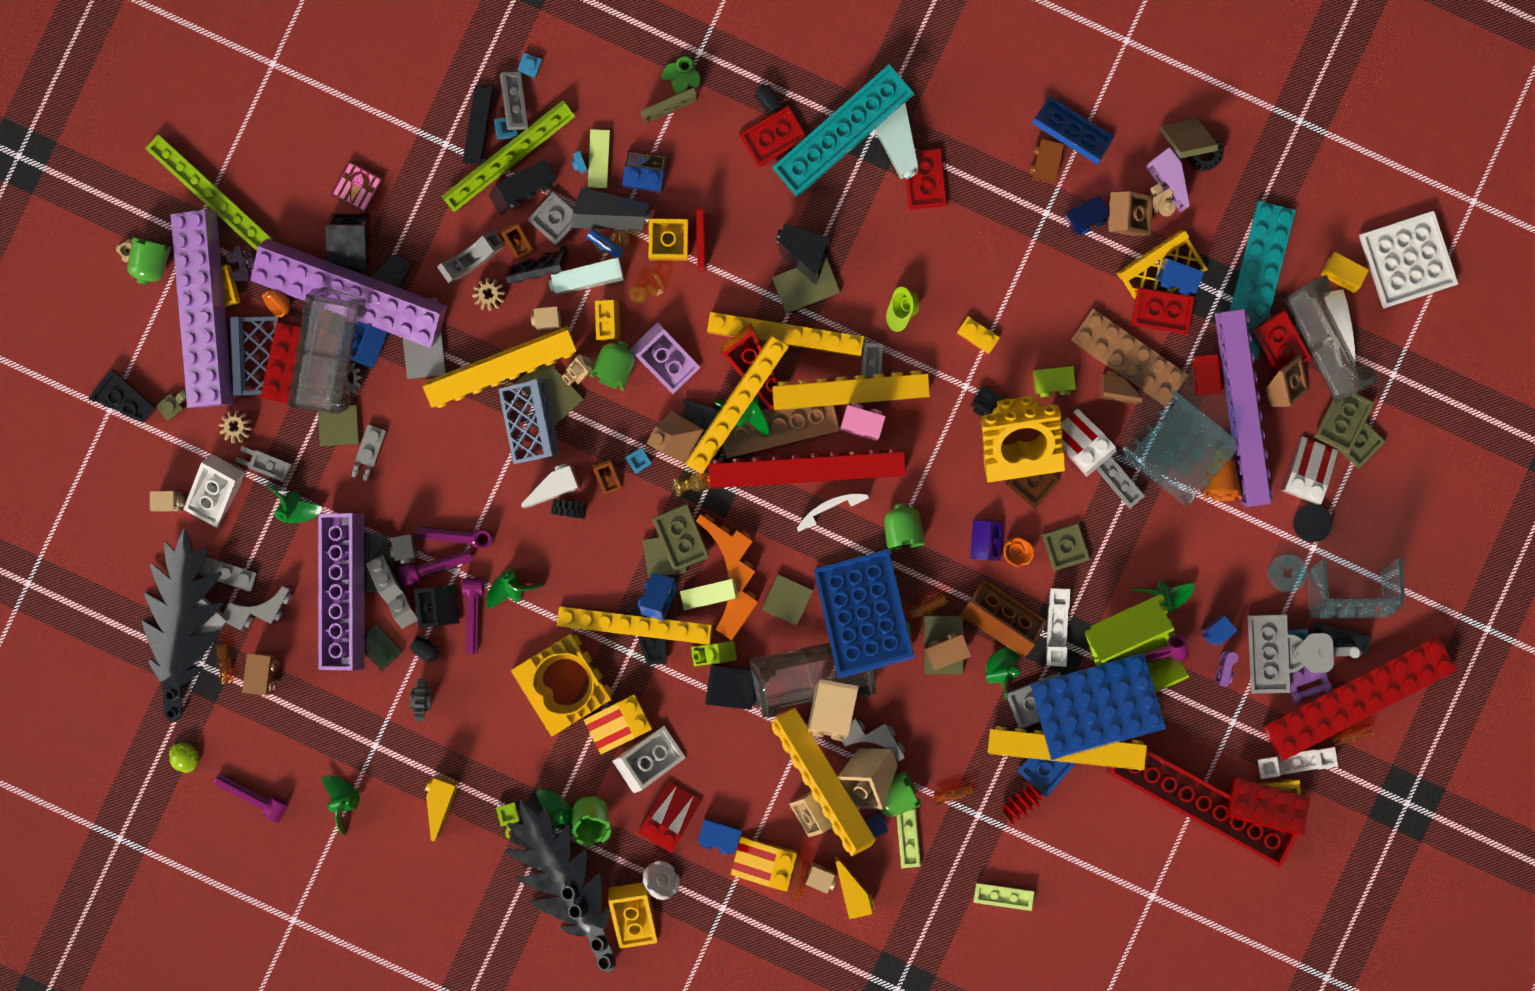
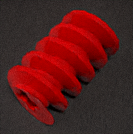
[1001,784,1044,825]

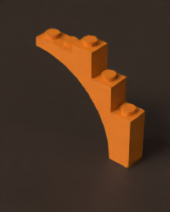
[696,514,758,641]

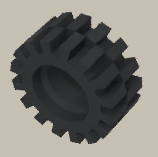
[1187,135,1224,171]
[551,499,587,519]

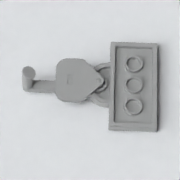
[1248,614,1363,694]

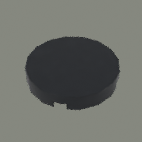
[1293,504,1332,543]

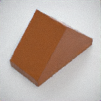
[500,222,533,260]
[592,460,622,495]

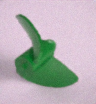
[715,394,770,437]
[265,484,322,523]
[486,569,546,609]
[1131,580,1194,614]
[986,647,1020,699]
[321,776,360,835]
[536,789,572,840]

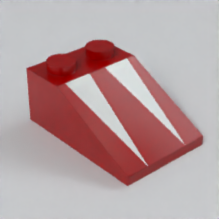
[638,781,702,853]

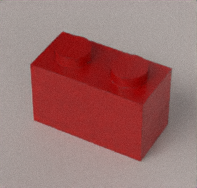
[1192,354,1224,396]

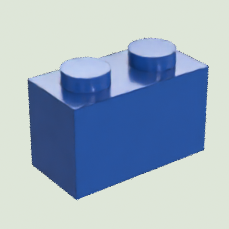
[1156,258,1204,296]
[638,573,677,621]
[1201,615,1237,646]
[698,818,742,855]

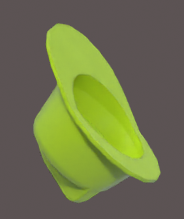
[886,287,920,332]

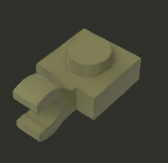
[156,390,187,421]

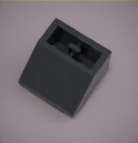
[414,585,460,628]

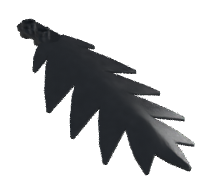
[142,529,223,722]
[505,800,616,972]

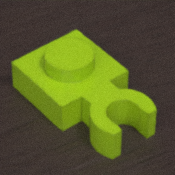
[496,802,520,839]

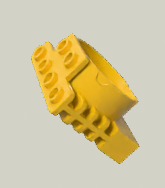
[981,396,1065,483]
[511,633,613,737]

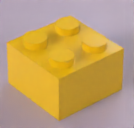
[648,219,689,261]

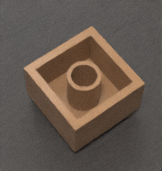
[1108,191,1153,236]
[924,631,971,671]
[242,652,280,695]

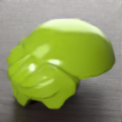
[169,742,200,773]

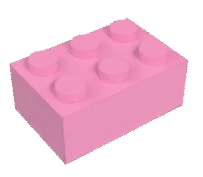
[840,403,885,441]

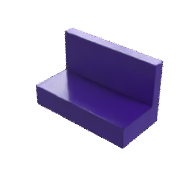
[970,520,1004,561]

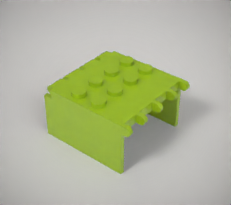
[1085,595,1189,693]

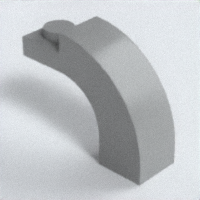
[437,230,506,283]

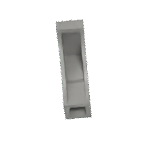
[366,555,418,629]
[224,586,292,630]
[842,717,906,761]

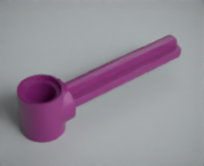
[417,527,494,548]
[396,550,473,587]
[462,578,484,654]
[1144,635,1189,663]
[214,774,288,823]

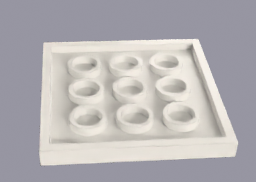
[1359,211,1458,309]

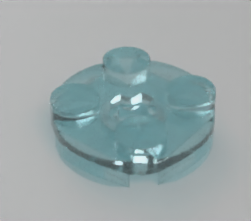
[1267,554,1307,593]

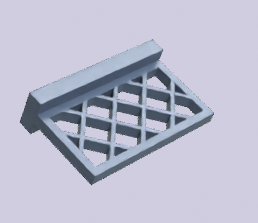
[230,316,278,396]
[498,379,560,465]

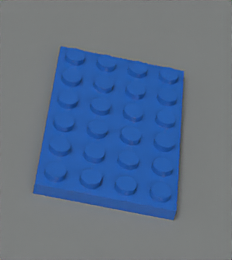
[814,549,915,678]
[1030,653,1166,760]

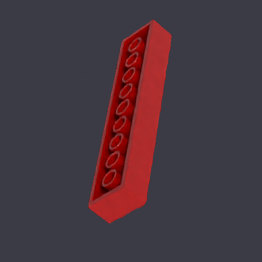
[708,449,905,489]
[1262,636,1457,761]
[1106,739,1298,868]

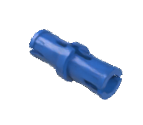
[586,227,624,258]

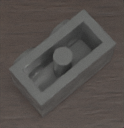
[390,534,419,564]

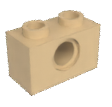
[531,307,562,331]
[150,491,185,512]
[805,862,837,893]

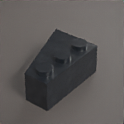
[489,159,557,215]

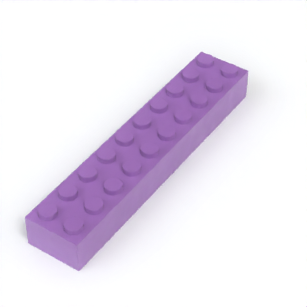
[171,210,233,408]
[250,239,447,348]
[1215,309,1273,507]

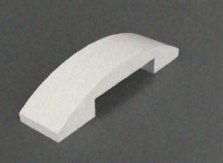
[1323,289,1356,369]
[797,494,869,532]
[1046,588,1070,667]
[1257,747,1338,779]

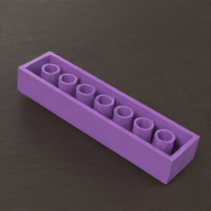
[318,513,365,670]

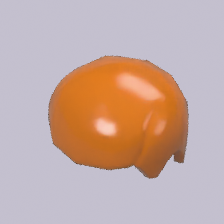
[262,289,290,318]
[1003,537,1034,567]

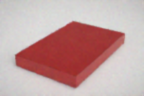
[739,105,807,168]
[905,148,947,210]
[696,209,706,272]
[1131,287,1195,335]
[1251,309,1312,374]

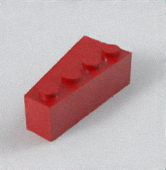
[721,323,779,411]

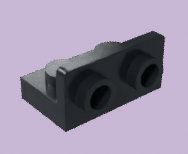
[971,386,1005,416]

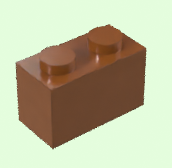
[1029,139,1064,184]

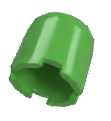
[127,237,171,285]
[589,341,636,391]
[884,503,925,550]
[876,770,922,817]
[572,796,611,846]

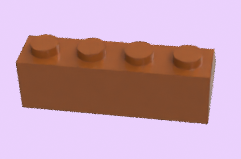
[960,579,1047,658]

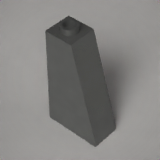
[571,187,651,231]

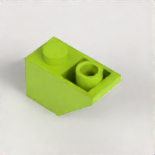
[691,641,737,666]

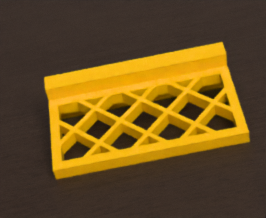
[1117,230,1208,300]

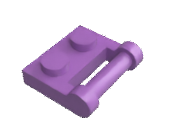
[1214,651,1238,687]
[1290,666,1332,704]

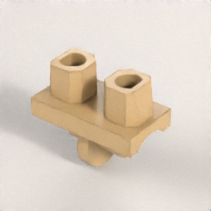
[1150,183,1176,216]
[562,355,594,385]

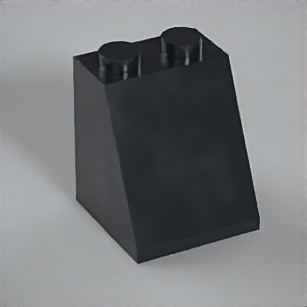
[325,213,370,273]
[776,223,829,284]
[705,664,761,710]

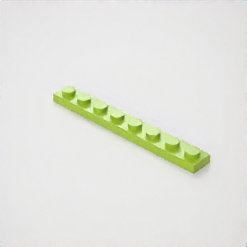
[441,100,575,212]
[145,135,273,251]

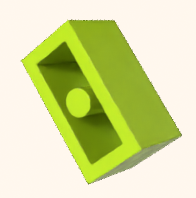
[1033,366,1076,398]

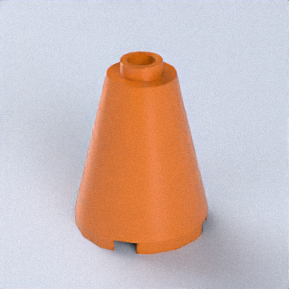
[1203,447,1243,501]

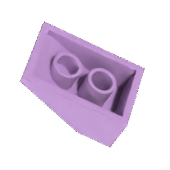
[1146,147,1190,213]
[630,322,701,394]

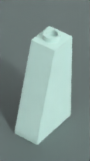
[875,103,918,179]
[549,258,624,295]

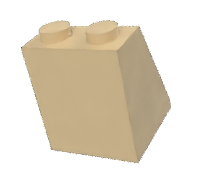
[807,679,859,741]
[838,748,898,809]
[789,778,860,837]

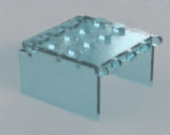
[1122,390,1238,506]
[1307,558,1405,619]

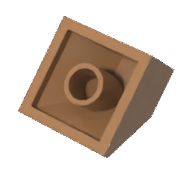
[1266,355,1308,407]
[1098,371,1142,404]
[646,411,704,463]

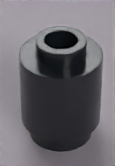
[754,84,782,113]
[409,636,439,663]

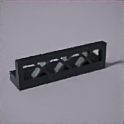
[462,86,495,166]

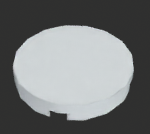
[643,861,680,900]

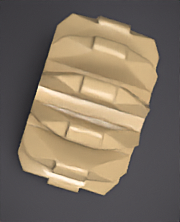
[472,278,506,311]
[219,410,253,443]

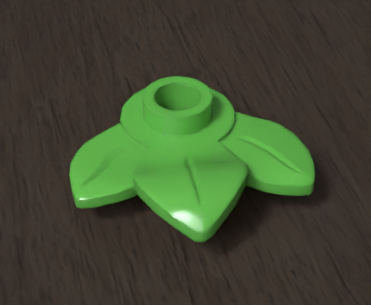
[661,56,700,94]

